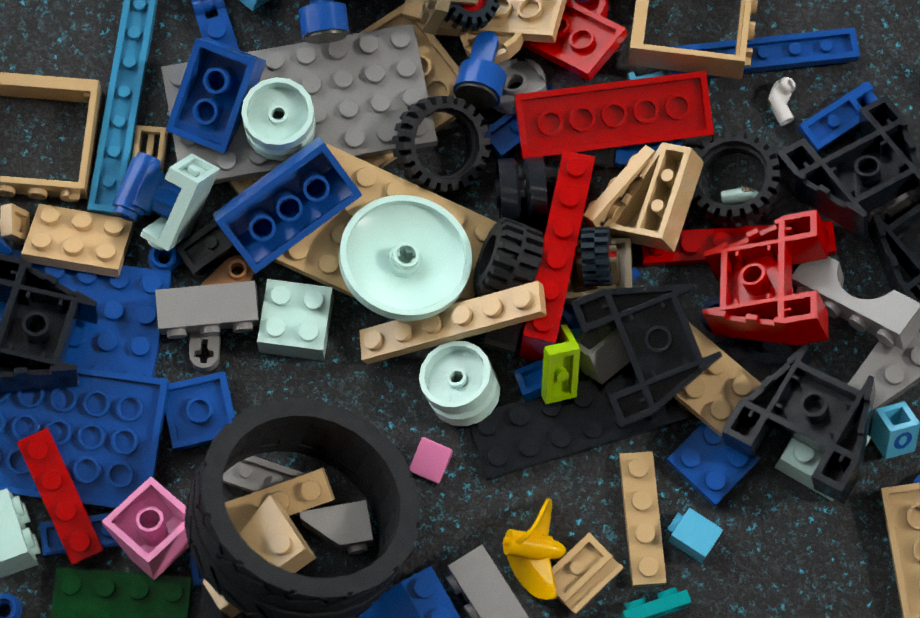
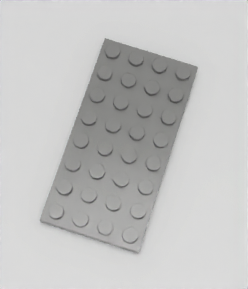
[161,24,437,185]

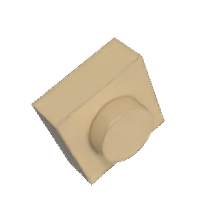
[0,203,30,245]

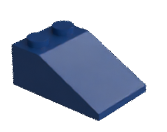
[165,38,267,154]
[357,566,460,618]

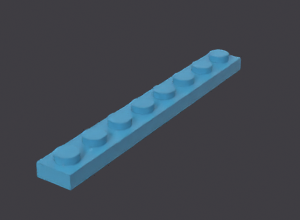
[87,0,158,217]

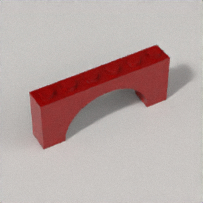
[520,150,595,361]

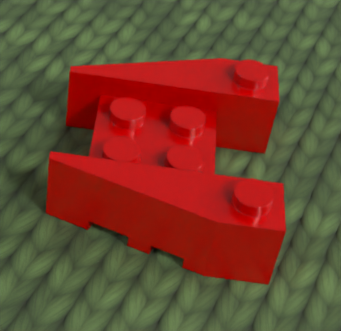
[702,209,828,345]

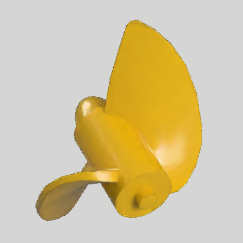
[502,498,566,600]

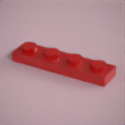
[17,428,105,565]

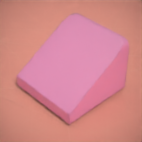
[409,437,453,485]

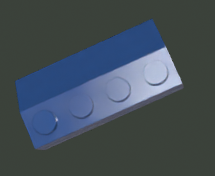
[213,136,362,274]

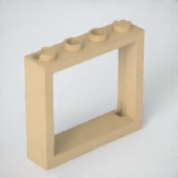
[628,0,758,79]
[0,72,103,202]

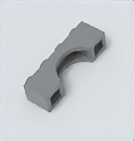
[792,256,920,350]

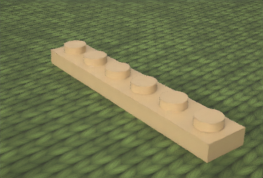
[359,281,547,364]

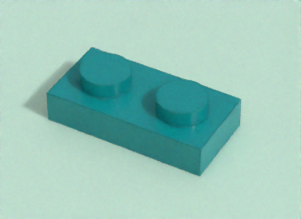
[620,587,691,618]

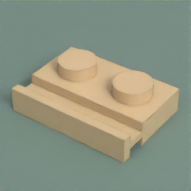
[552,533,624,616]

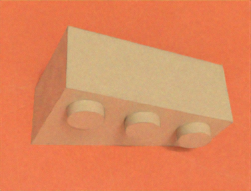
[604,142,704,252]
[203,494,316,618]

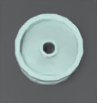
[241,77,316,161]
[419,341,501,426]

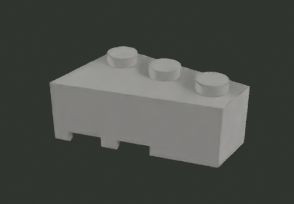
[848,331,920,416]

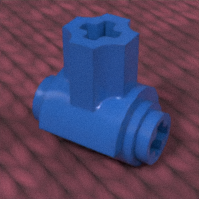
[112,152,182,222]

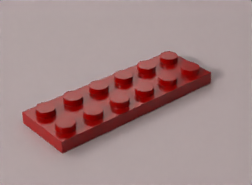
[514,70,714,159]

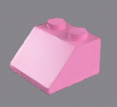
[101,477,189,580]

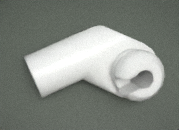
[768,77,796,126]

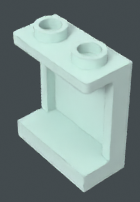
[140,154,220,251]

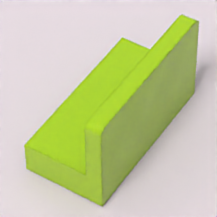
[541,324,580,404]

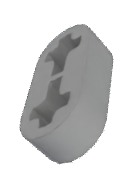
[189,330,221,372]

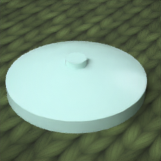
[339,195,472,321]

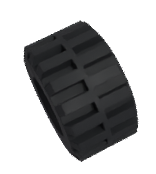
[473,217,544,296]

